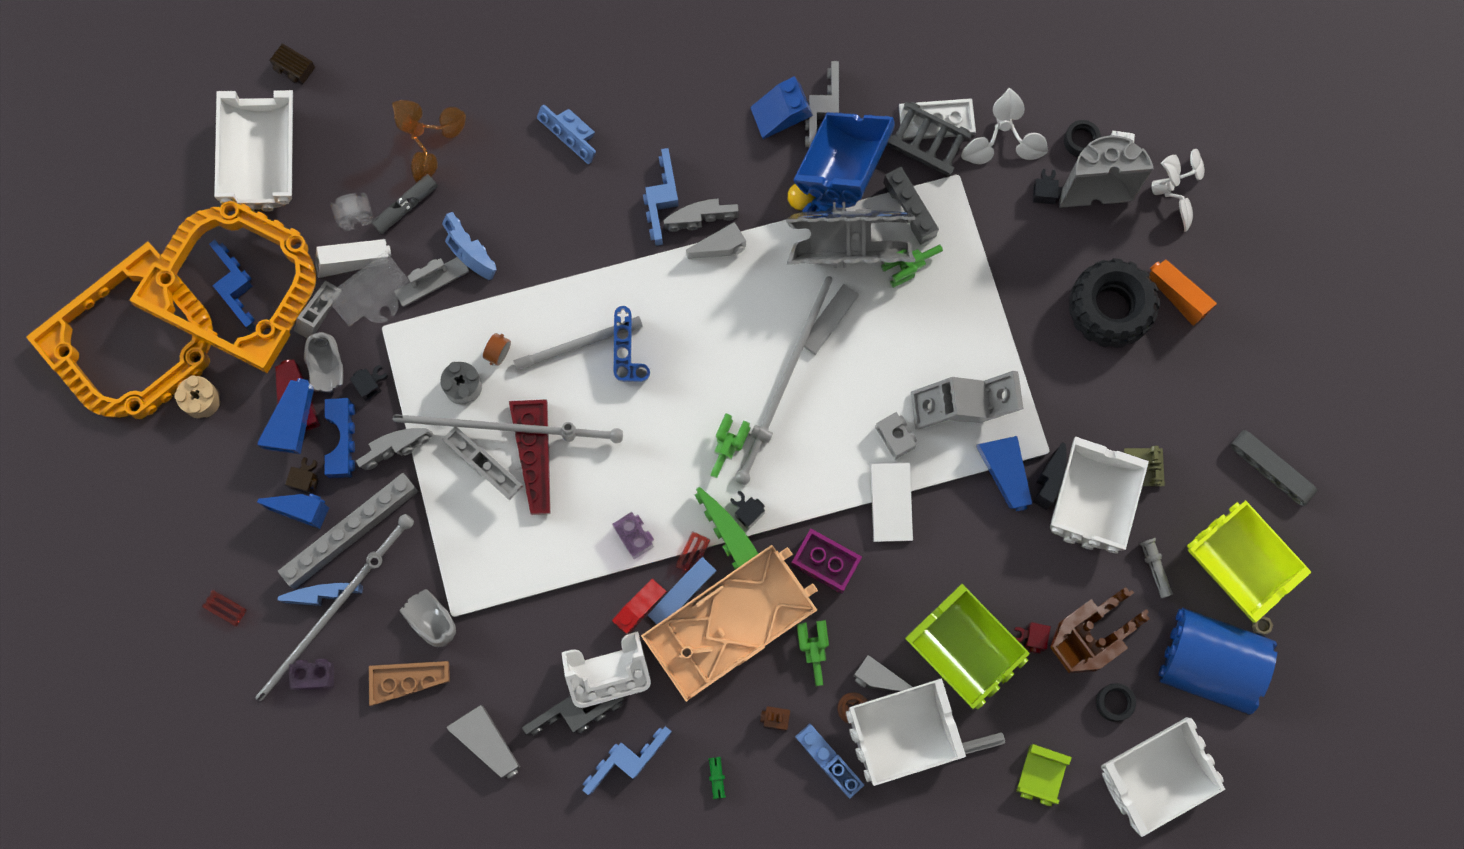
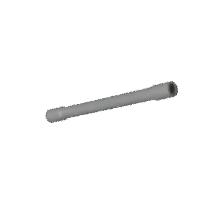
[513,316,643,371]

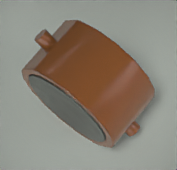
[483,333,511,366]

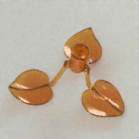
[392,100,466,183]

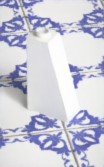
[315,239,391,278]

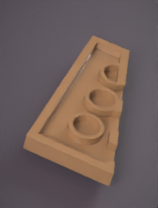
[369,661,450,706]

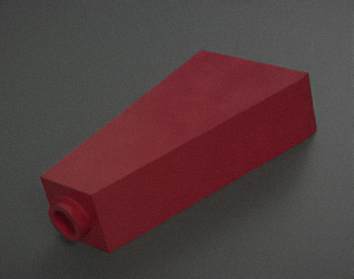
[275,359,321,432]

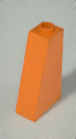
[1149,259,1217,326]

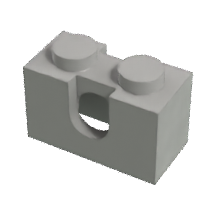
[875,412,917,459]

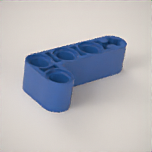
[613,306,650,382]

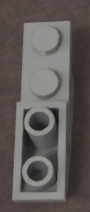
[664,199,738,232]
[356,428,434,470]

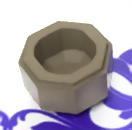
[1251,616,1273,636]

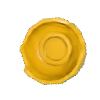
[787,184,816,210]

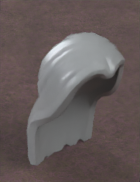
[304,332,343,392]
[399,589,456,647]

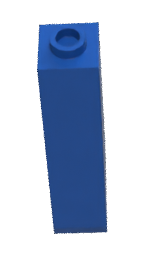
[257,379,314,454]
[976,436,1032,511]

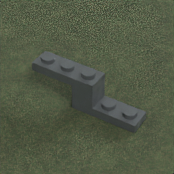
[522,696,625,736]

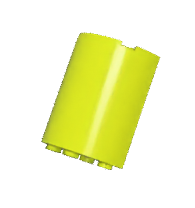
[1187,500,1311,623]

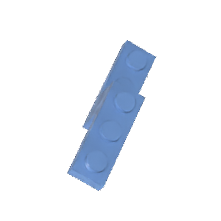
[643,148,679,246]
[583,726,672,796]

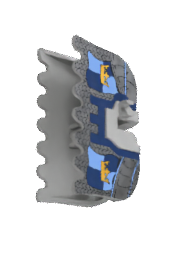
[786,202,915,268]

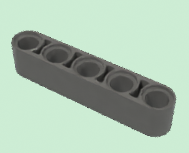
[1230,430,1318,506]

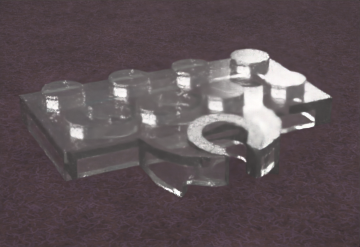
[325,251,410,326]

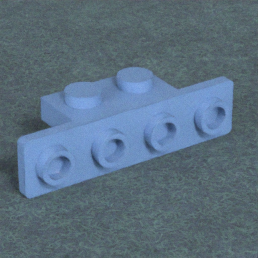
[537,105,596,164]

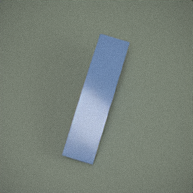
[648,557,716,624]
[278,583,363,606]

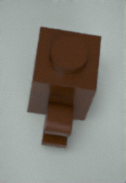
[760,706,790,731]

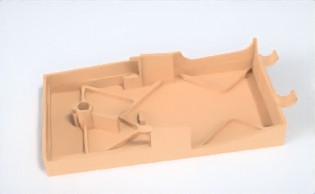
[641,545,818,702]

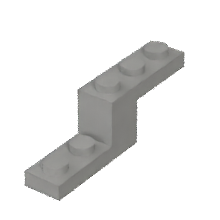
[805,61,839,147]
[442,427,523,501]

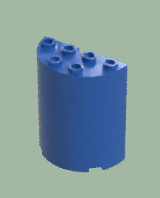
[793,112,895,208]
[1158,608,1277,715]

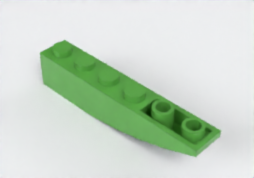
[694,487,758,570]

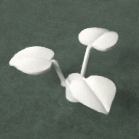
[961,88,1048,164]
[1152,149,1205,232]

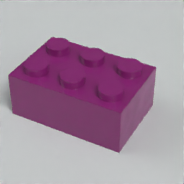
[791,528,862,594]

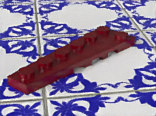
[509,399,551,515]

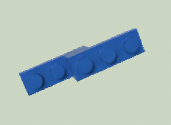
[209,240,256,332]

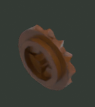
[837,692,868,725]

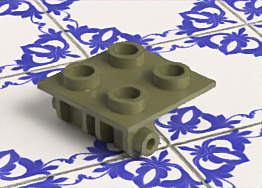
[1124,446,1165,486]

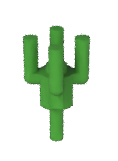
[881,244,943,288]
[710,413,751,478]
[797,620,829,686]

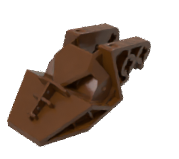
[1050,587,1150,673]

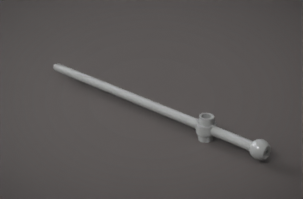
[735,276,832,485]
[392,414,623,443]
[255,514,414,702]

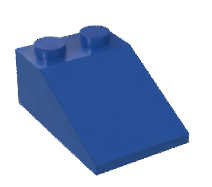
[750,76,813,139]
[257,493,329,529]

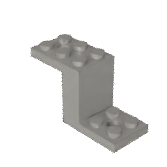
[911,371,1024,429]

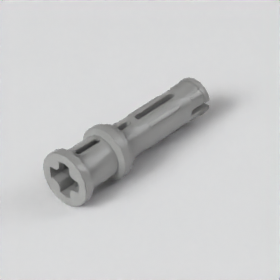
[1139,538,1173,598]

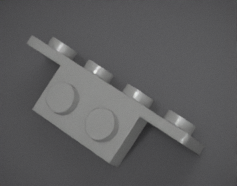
[395,257,469,307]

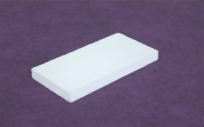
[899,99,976,140]
[871,463,913,542]

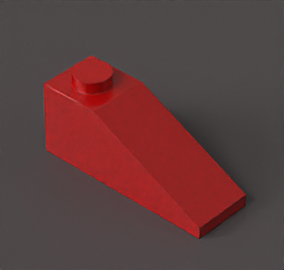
[612,579,667,635]

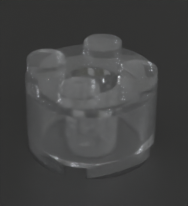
[330,193,373,231]

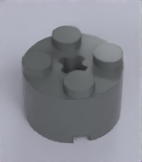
[440,362,482,404]

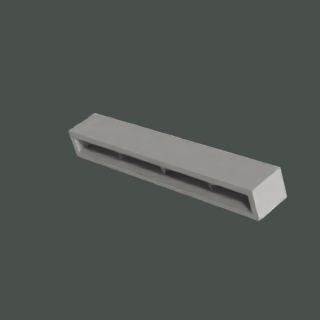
[278,473,419,589]

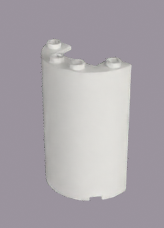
[214,90,293,211]

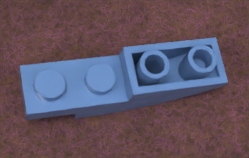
[442,212,497,280]
[795,723,864,799]

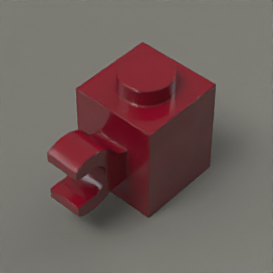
[1014,622,1051,654]

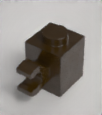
[285,457,318,494]

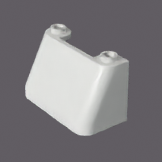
[562,632,651,708]

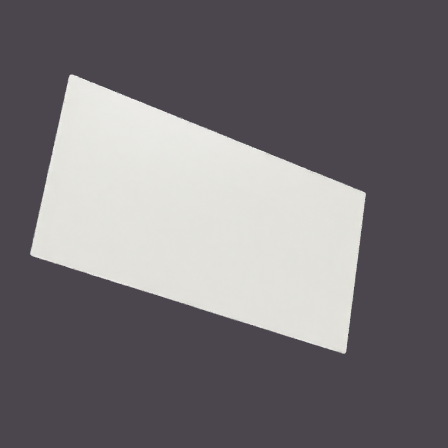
[382,175,1049,617]

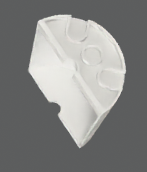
[1050,437,1149,554]
[846,679,966,786]
[1101,717,1225,837]

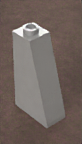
[447,705,520,779]

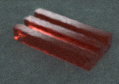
[675,531,710,572]
[202,590,247,627]

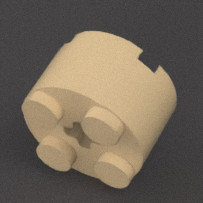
[174,375,220,418]

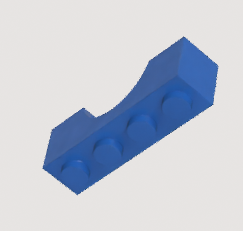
[325,398,355,478]

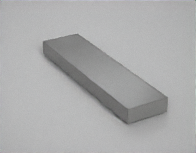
[804,284,859,355]

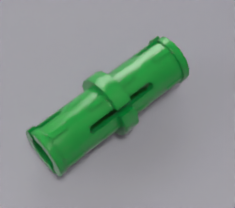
[708,757,726,799]

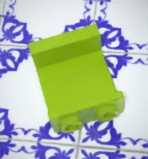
[1016,744,1072,807]

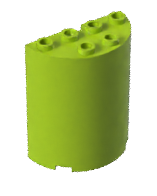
[905,584,1030,710]

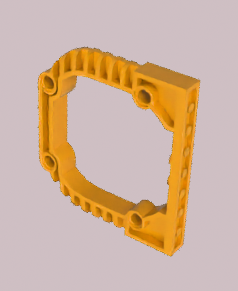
[129,201,316,373]
[26,242,213,419]

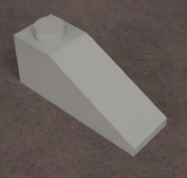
[686,222,746,259]
[294,281,342,338]
[854,655,912,692]

